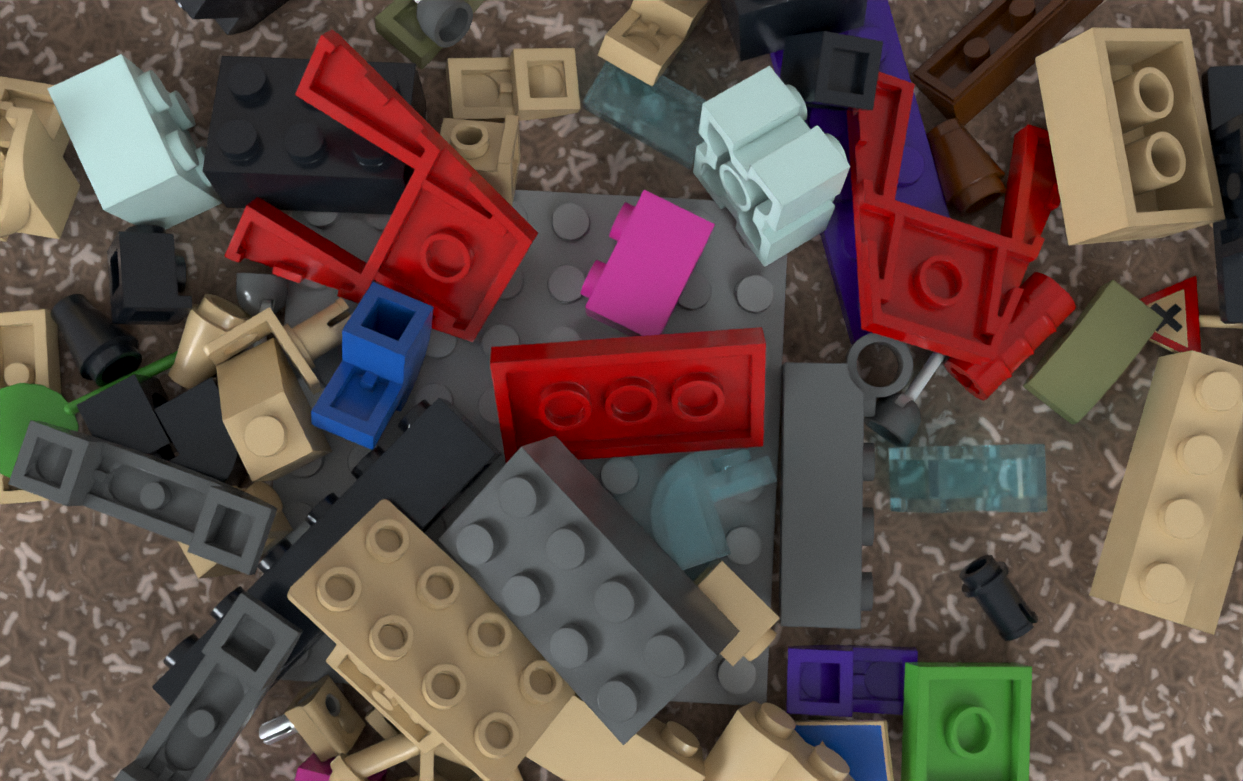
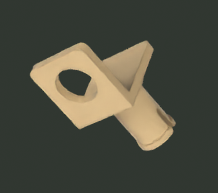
[202,297,352,395]

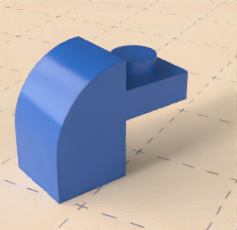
[311,282,434,450]

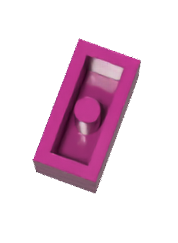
[580,190,715,337]

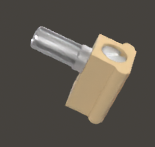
[259,675,366,762]

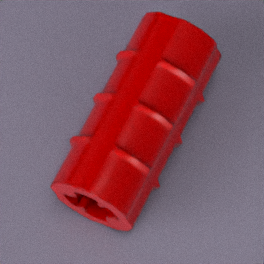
[944,272,1076,401]

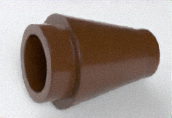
[926,118,1007,217]

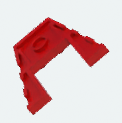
[224,30,538,342]
[847,71,1061,366]

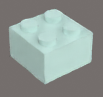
[48,54,222,229]

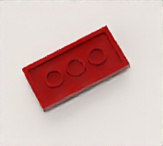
[490,327,766,463]

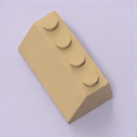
[1089,350,1243,635]

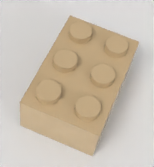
[1035,27,1225,246]

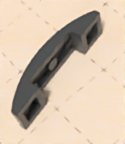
[8,420,278,575]
[114,591,303,781]

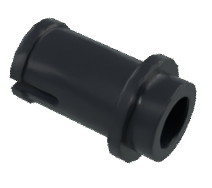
[959,555,1038,641]

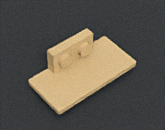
[287,499,576,781]

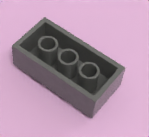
[438,436,740,745]

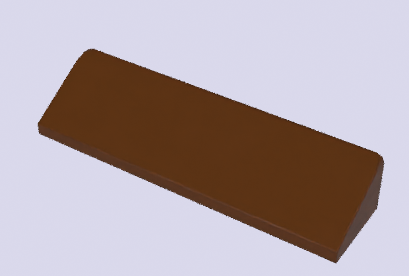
[910,0,1104,127]

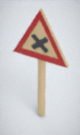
[1139,276,1243,353]

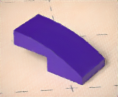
[787,645,918,717]

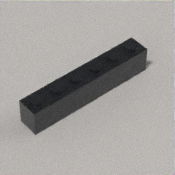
[152,398,502,706]

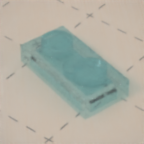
[583,61,707,170]

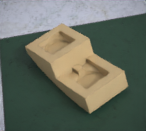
[597,0,711,87]
[445,48,581,123]

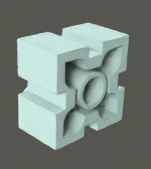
[693,66,851,267]

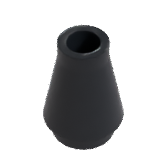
[51,294,142,387]

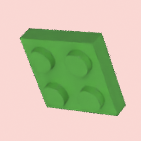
[901,662,1032,781]

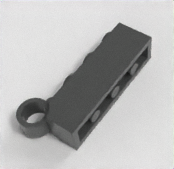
[778,333,913,629]

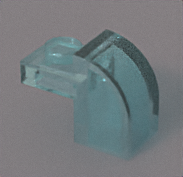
[888,444,1048,513]
[649,448,777,570]

